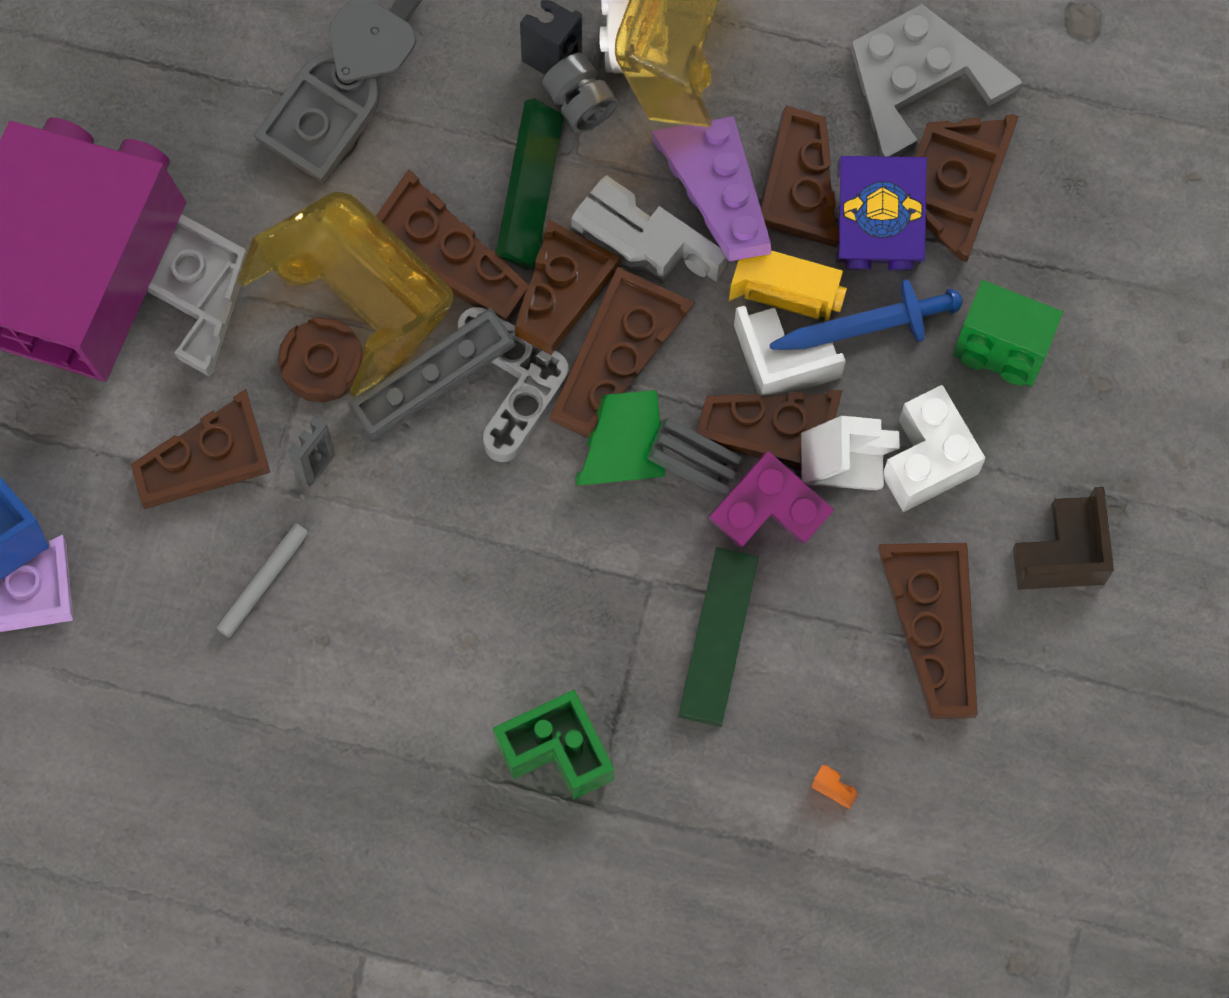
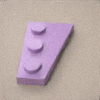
[0,535,73,632]

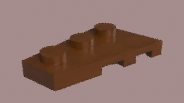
[760,105,839,247]
[515,220,621,355]
[131,389,271,509]
[696,390,843,469]

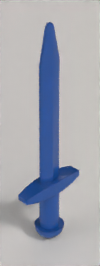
[769,279,963,350]

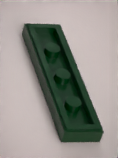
[495,98,564,270]
[678,547,759,727]

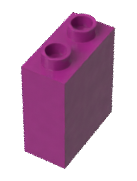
[0,117,187,382]

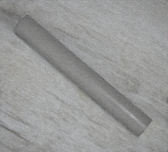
[216,523,309,638]

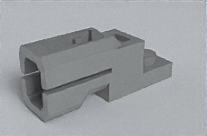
[571,175,728,283]

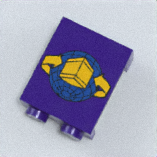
[836,156,927,271]

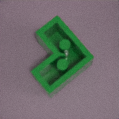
[493,689,614,800]

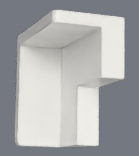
[734,306,846,396]
[801,416,900,490]

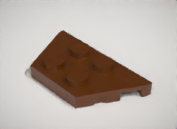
[915,114,1019,262]

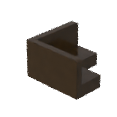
[1013,487,1114,590]

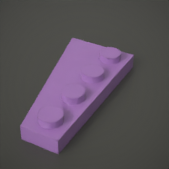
[652,116,771,261]

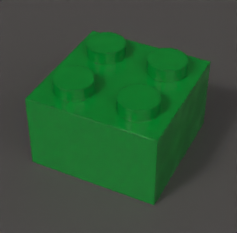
[952,280,1064,387]

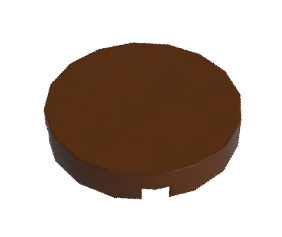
[278,317,365,402]

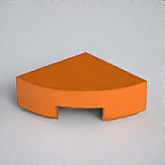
[811,764,858,809]

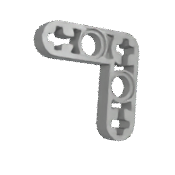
[458,307,568,462]

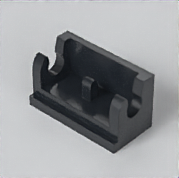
[520,0,582,75]

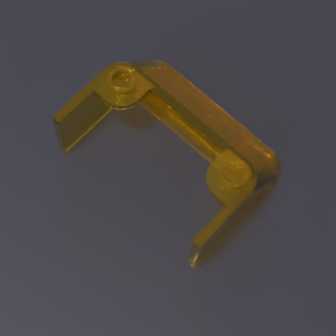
[614,0,719,127]
[237,192,453,397]

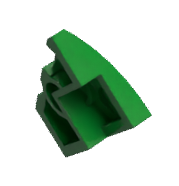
[575,390,665,486]

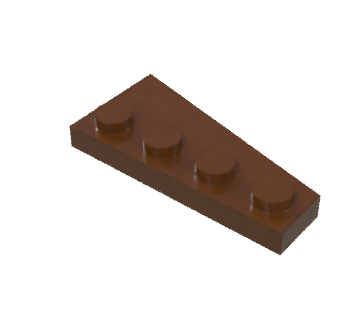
[878,542,978,719]

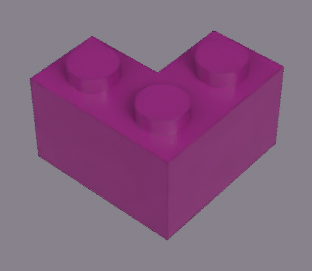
[706,451,834,547]

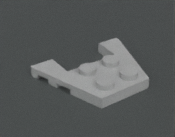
[851,4,1022,157]
[147,215,250,377]

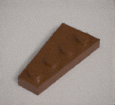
[363,169,528,322]
[548,267,695,438]

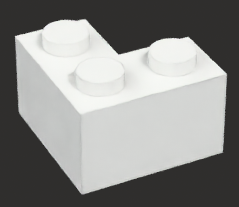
[883,385,986,512]

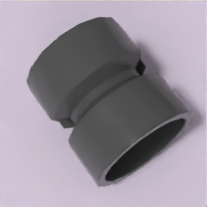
[542,53,619,133]

